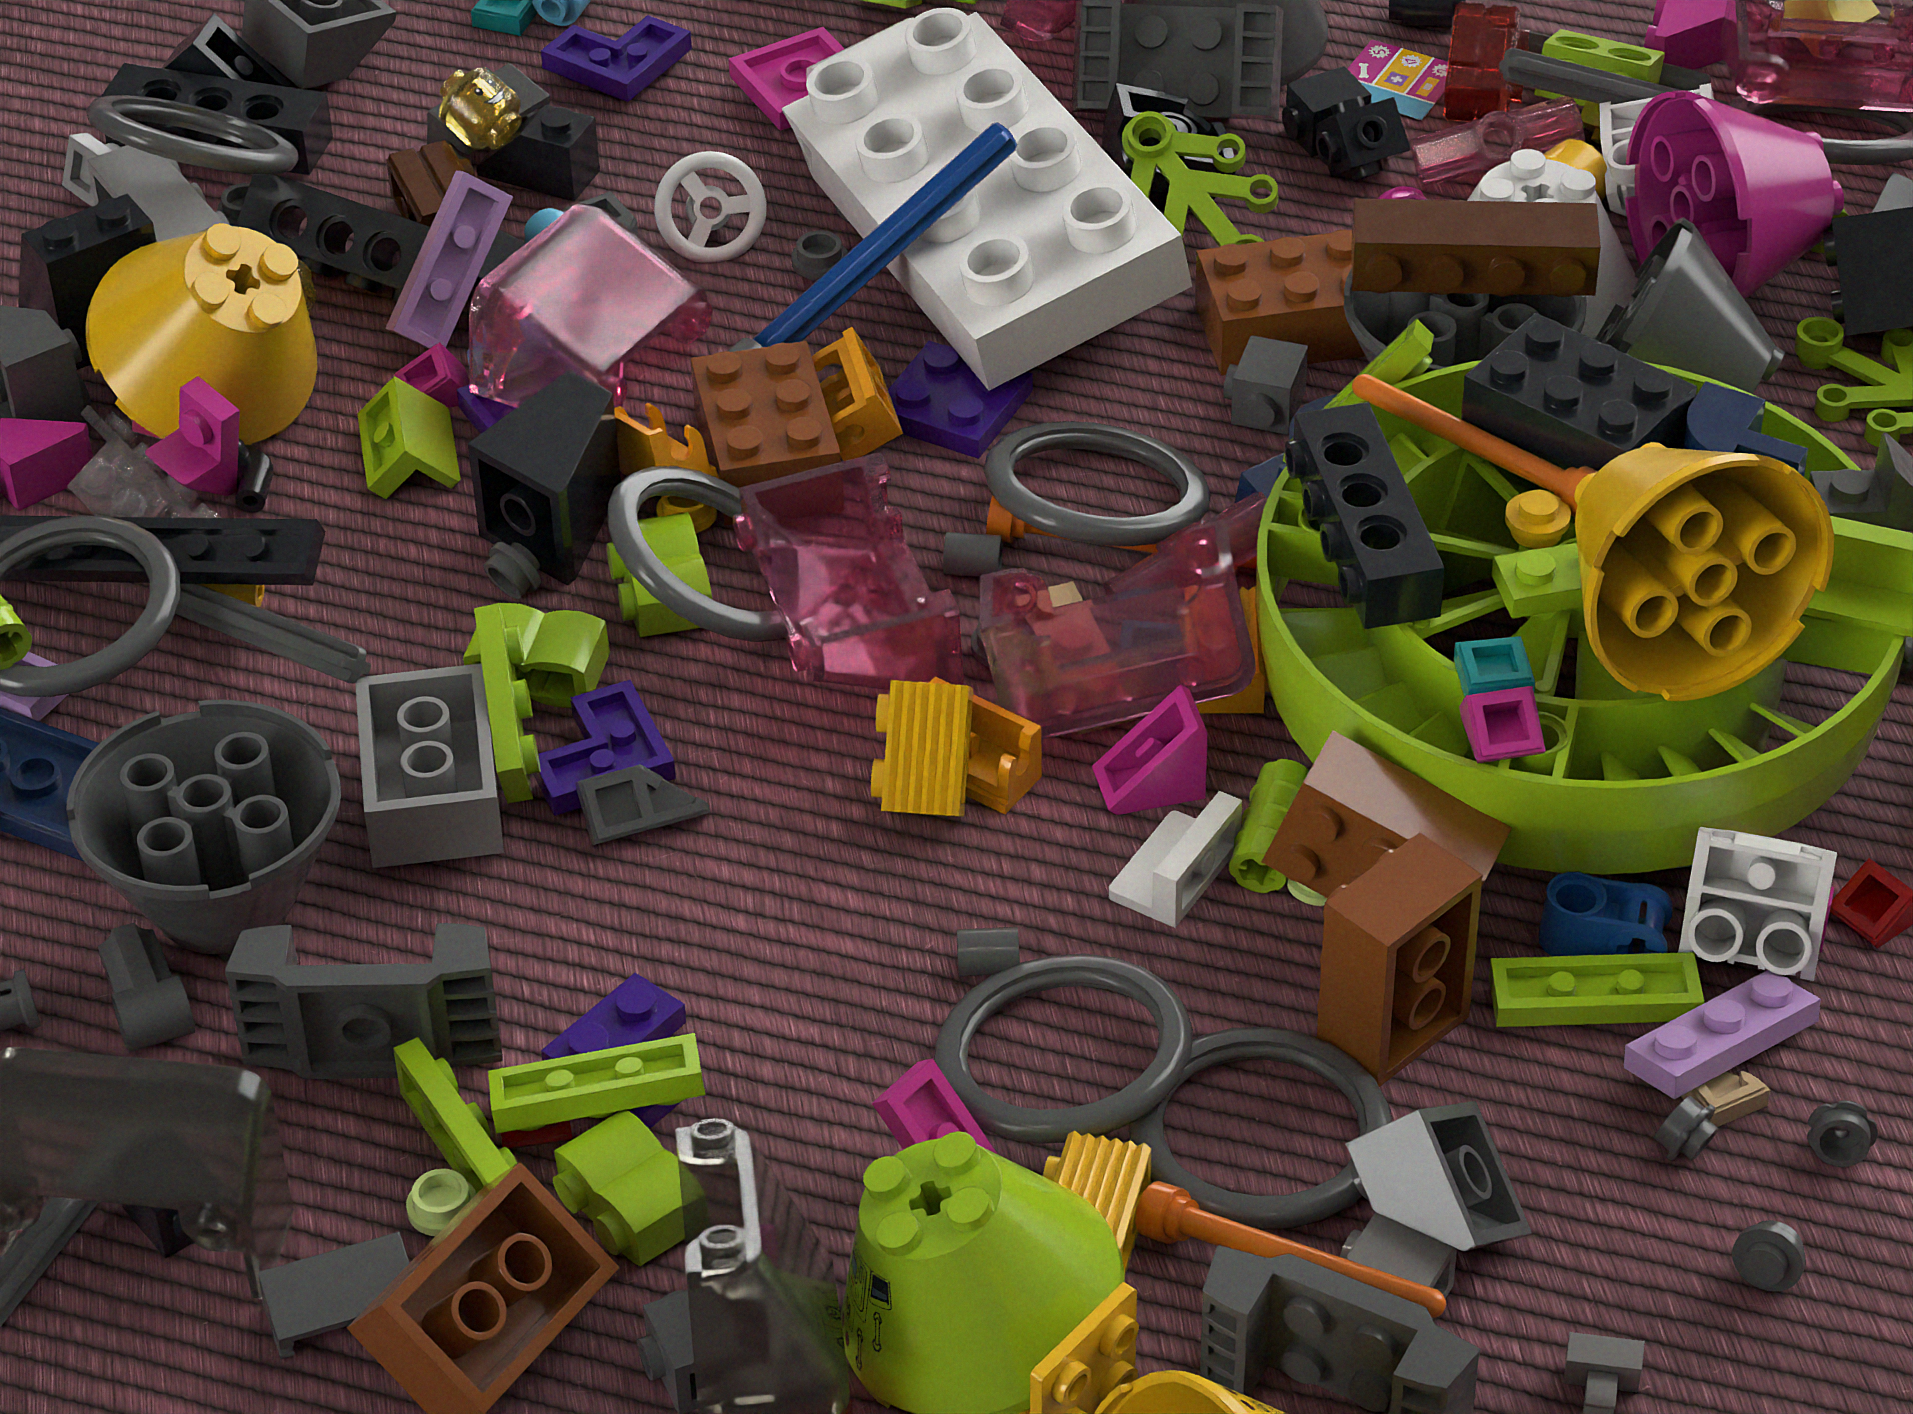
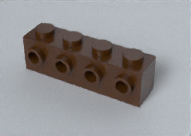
[1351,198,1601,297]

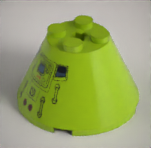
[841,1131,1124,1414]

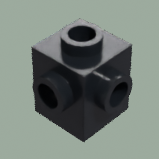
[1315,96,1411,181]

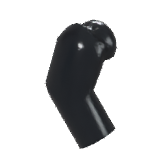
[235,438,274,513]

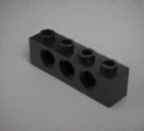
[101,63,333,175]
[235,174,430,301]
[1285,402,1445,630]

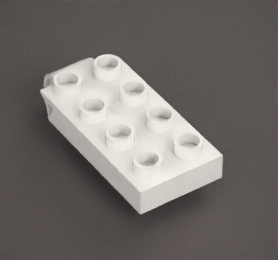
[782,8,1192,390]

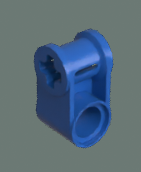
[1538,872,1673,956]

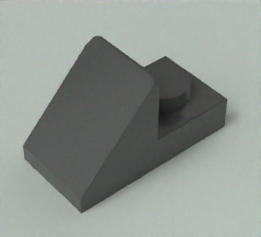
[1809,433,1913,531]

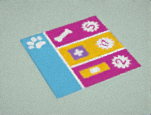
[1348,39,1464,120]

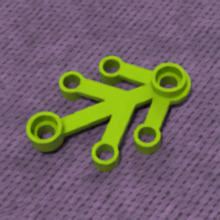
[1122,111,1278,249]
[1794,316,1913,447]

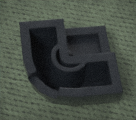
[1102,83,1236,212]

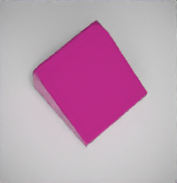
[394,342,470,408]
[1459,686,1546,763]

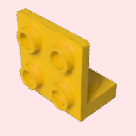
[1019,1282,1139,1414]

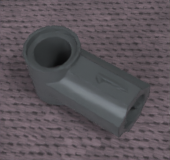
[98,923,196,1053]

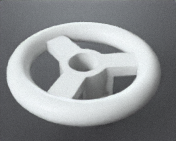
[654,151,767,263]

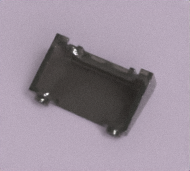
[675,1118,850,1414]

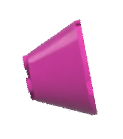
[1625,90,1844,299]

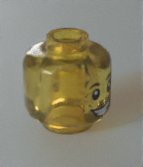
[439,67,522,150]

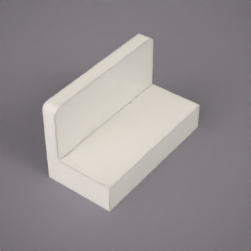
[1109,791,1242,928]

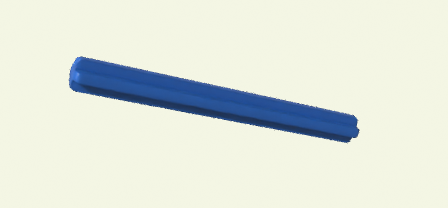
[753,122,1018,347]

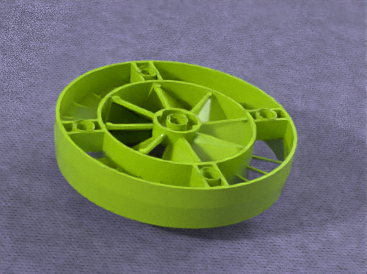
[1255,360,1907,874]

